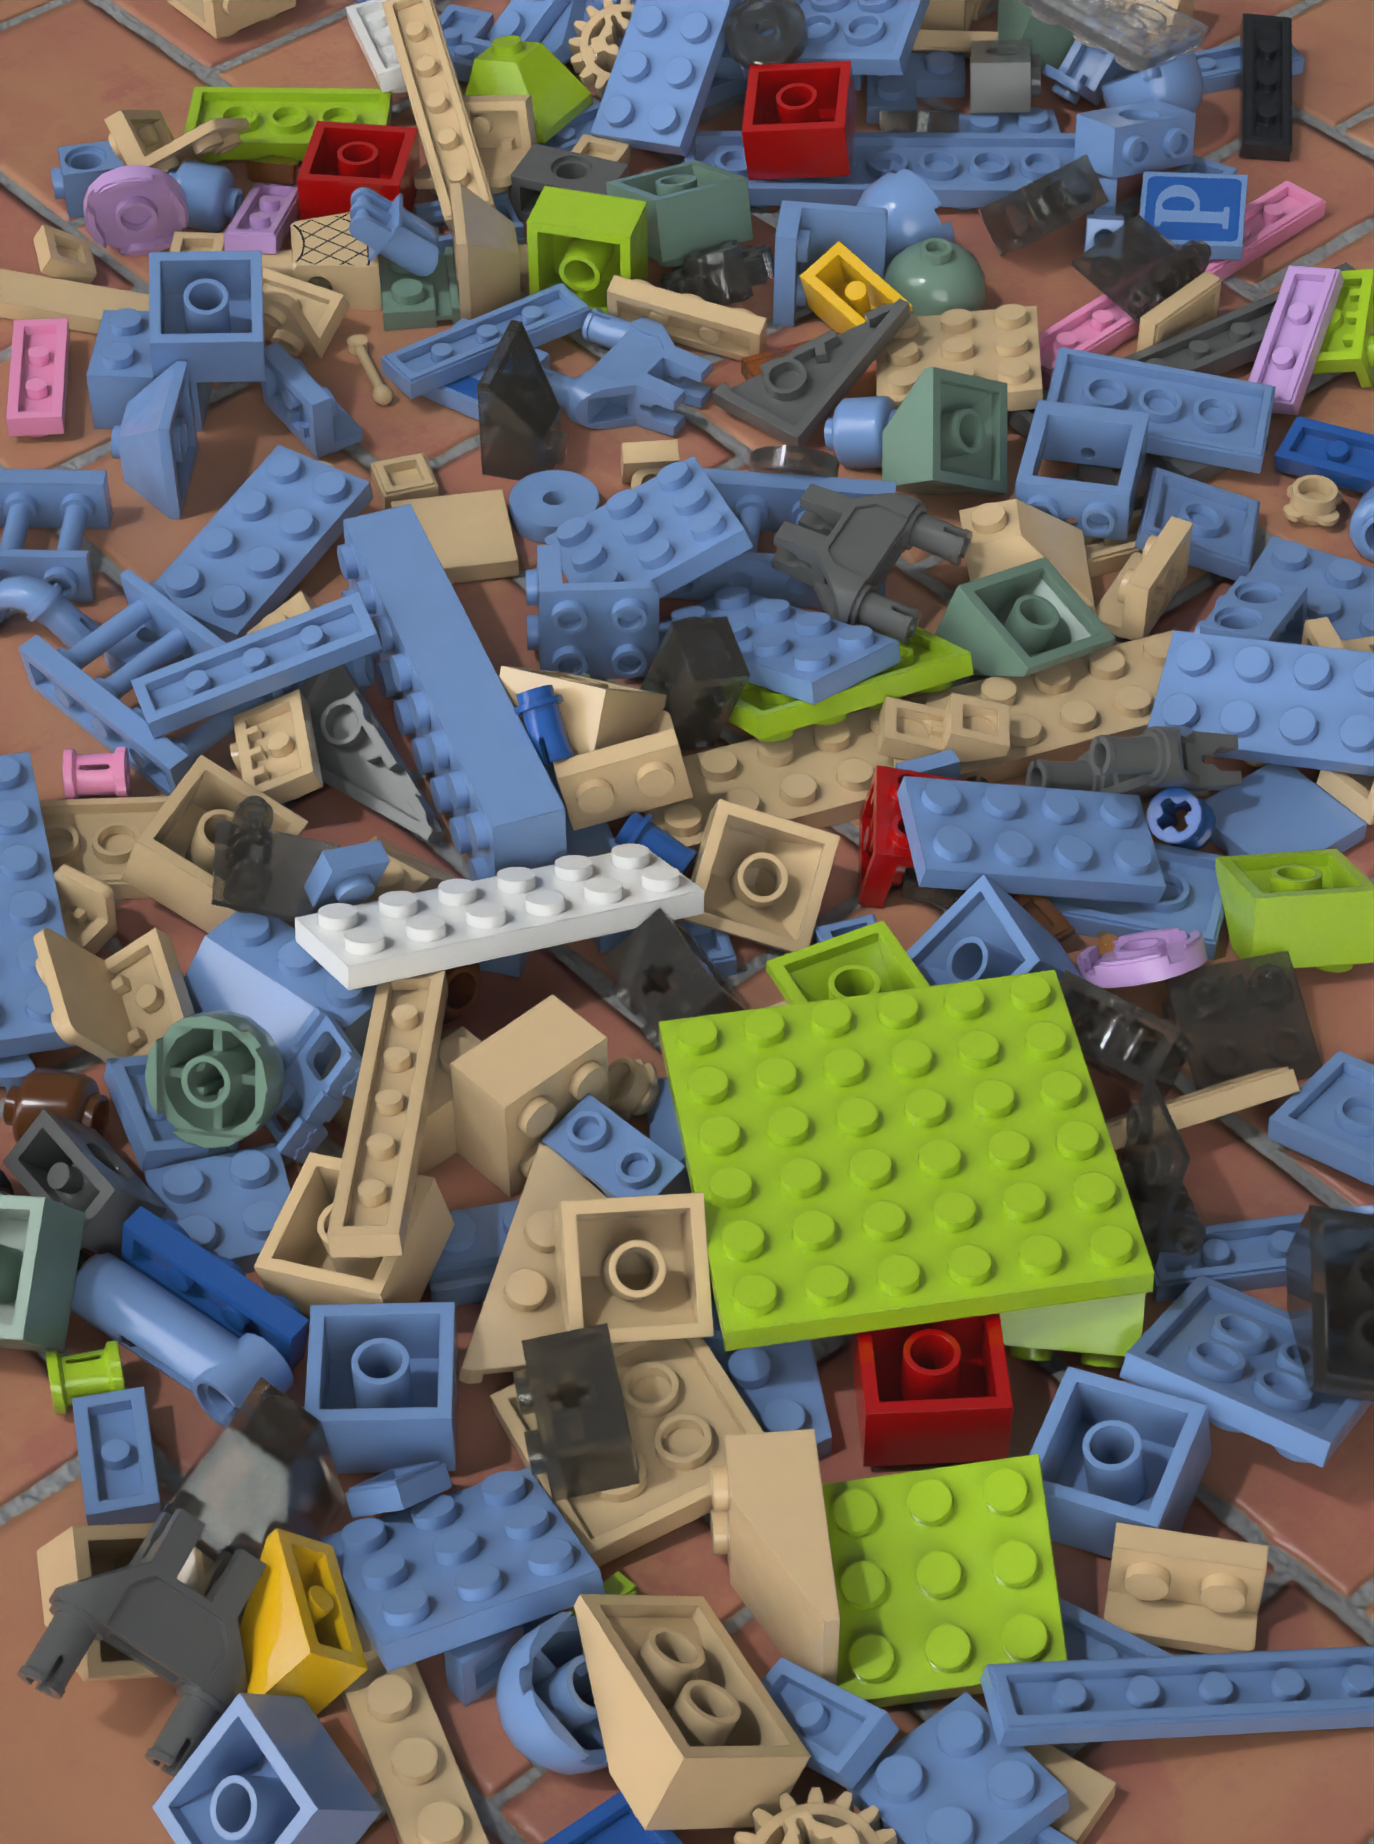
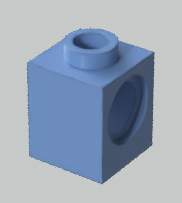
[50,140,124,219]

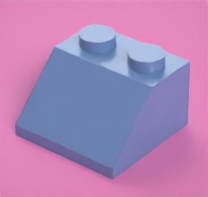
[152,1693,381,1844]

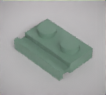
[378,247,460,331]

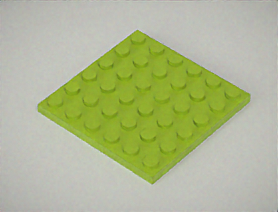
[659,970,1155,1351]

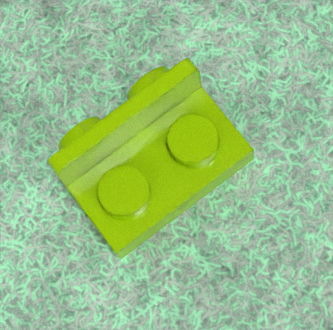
[1312,269,1374,388]

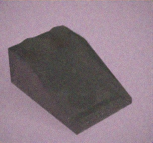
[1286,1205,1374,1402]

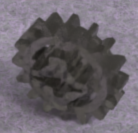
[660,240,774,306]

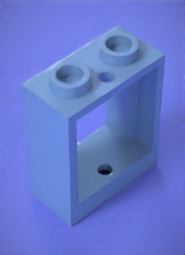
[1015,400,1150,541]

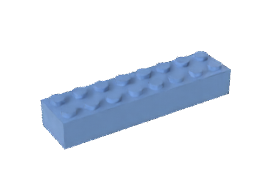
[337,504,567,881]

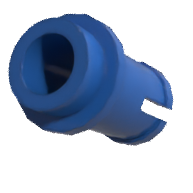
[514,685,575,767]
[615,811,698,875]

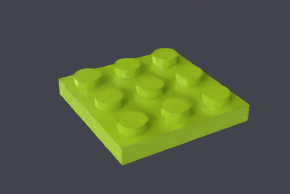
[822,1454,1068,1707]

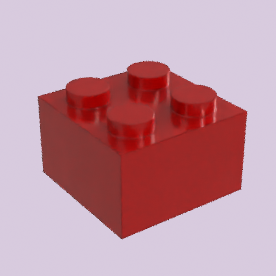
[741,61,857,180]
[297,121,420,220]
[851,1313,1013,1467]

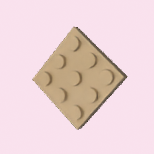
[877,304,1043,411]
[490,1338,763,1567]

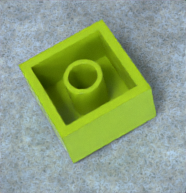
[526,186,648,313]

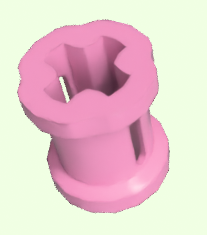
[62,746,131,799]

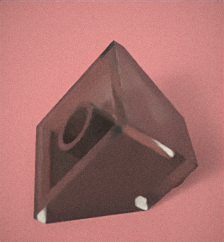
[477,320,568,481]
[157,1377,346,1562]

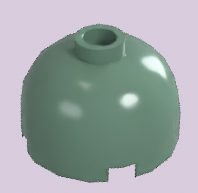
[884,238,986,316]
[145,1010,285,1149]

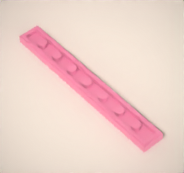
[1039,180,1326,390]

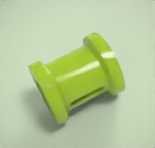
[46,1340,126,1415]

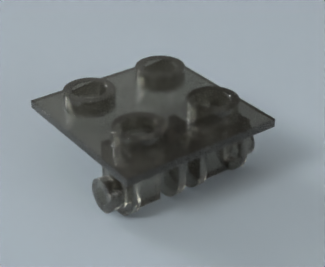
[1071,215,1212,324]
[211,796,341,922]
[1162,950,1322,1090]
[1117,1077,1206,1270]

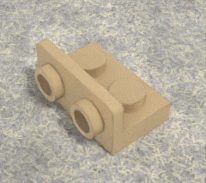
[1095,516,1193,640]
[230,689,323,804]
[1103,1522,1269,1654]

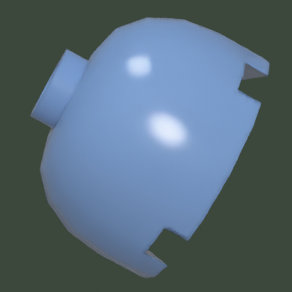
[1100,52,1204,113]
[857,168,955,270]
[496,1611,608,1775]

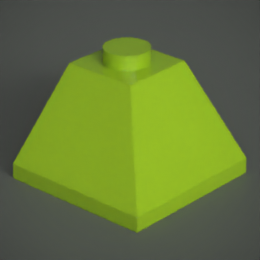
[465,35,593,144]
[766,920,930,1004]

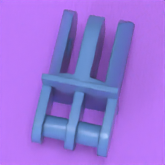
[349,187,439,276]

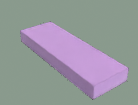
[224,182,300,254]
[1248,265,1344,415]

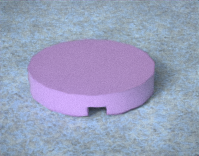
[83,165,189,257]
[1077,928,1208,988]

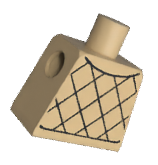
[262,212,382,311]

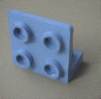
[773,200,888,327]

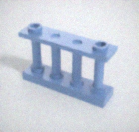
[662,468,897,610]
[0,469,113,602]
[18,568,288,796]

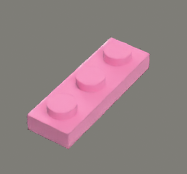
[6,318,70,437]

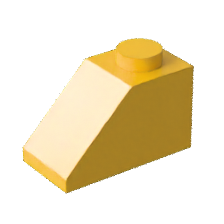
[800,241,913,335]
[239,1528,368,1715]

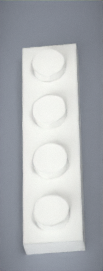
[345,0,407,93]

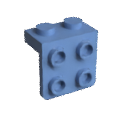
[526,545,659,680]

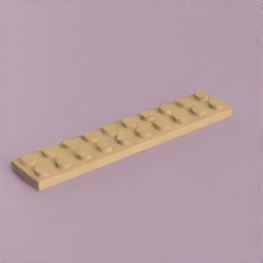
[639,630,1174,863]

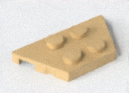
[458,1144,607,1384]

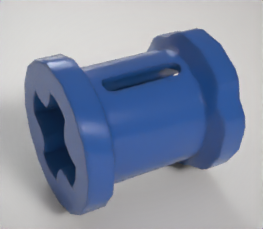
[1147,788,1216,851]

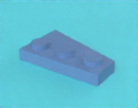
[703,1293,832,1460]

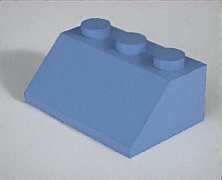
[184,901,377,1114]

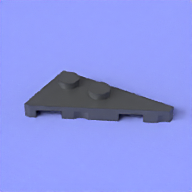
[712,298,911,451]
[300,664,446,846]

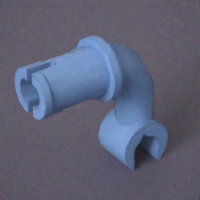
[0,574,99,648]

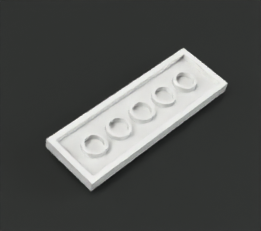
[295,843,704,990]

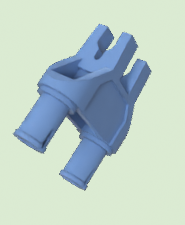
[525,308,712,437]

